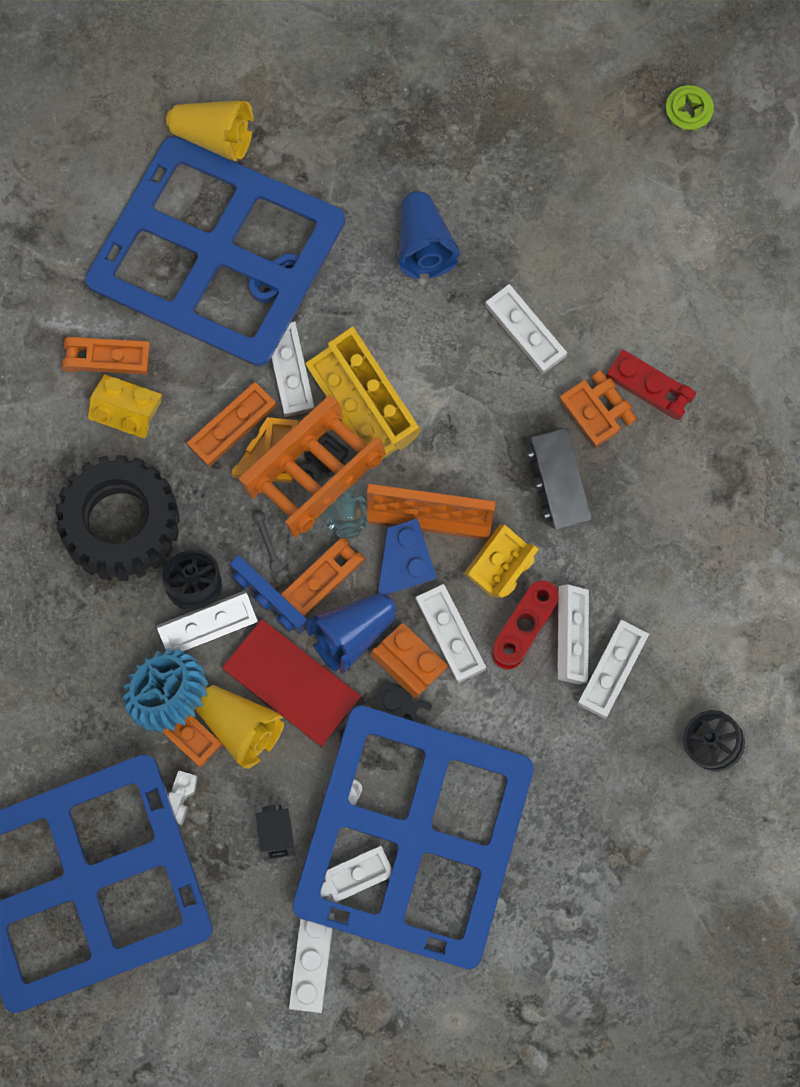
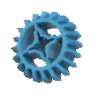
[122,648,209,734]

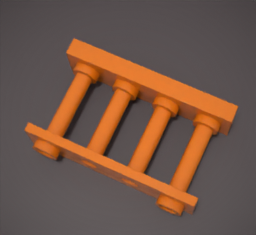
[238,394,386,538]

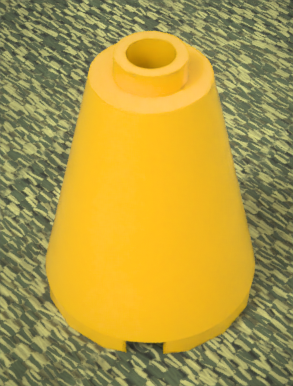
[166,100,253,161]
[195,685,284,769]

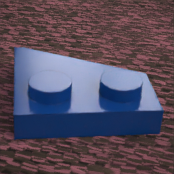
[377,518,437,596]

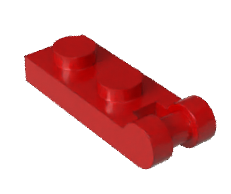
[606,349,696,420]

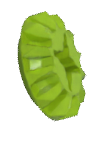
[666,85,714,132]

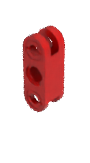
[492,580,559,670]

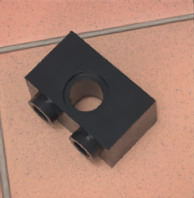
[255,804,296,860]

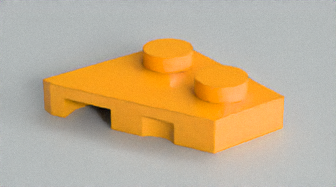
[232,417,299,483]

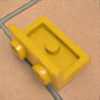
[88,374,162,438]
[463,524,539,598]

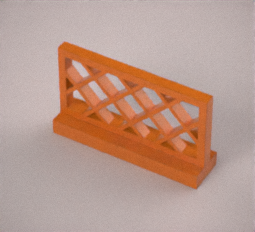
[365,484,496,541]

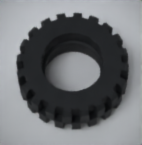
[55,455,180,581]

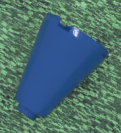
[399,191,460,279]
[306,593,396,674]

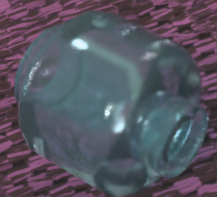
[326,490,368,539]

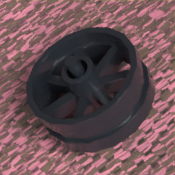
[162,550,223,610]
[683,710,745,772]

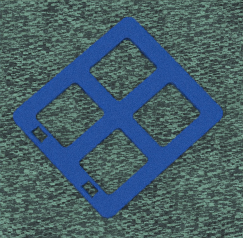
[86,137,345,366]
[292,706,534,969]
[0,755,213,1013]

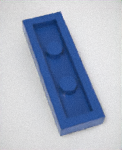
[230,555,307,635]

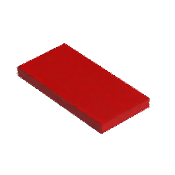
[222,619,361,748]

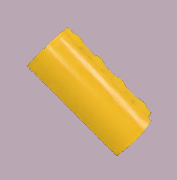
[305,326,421,459]

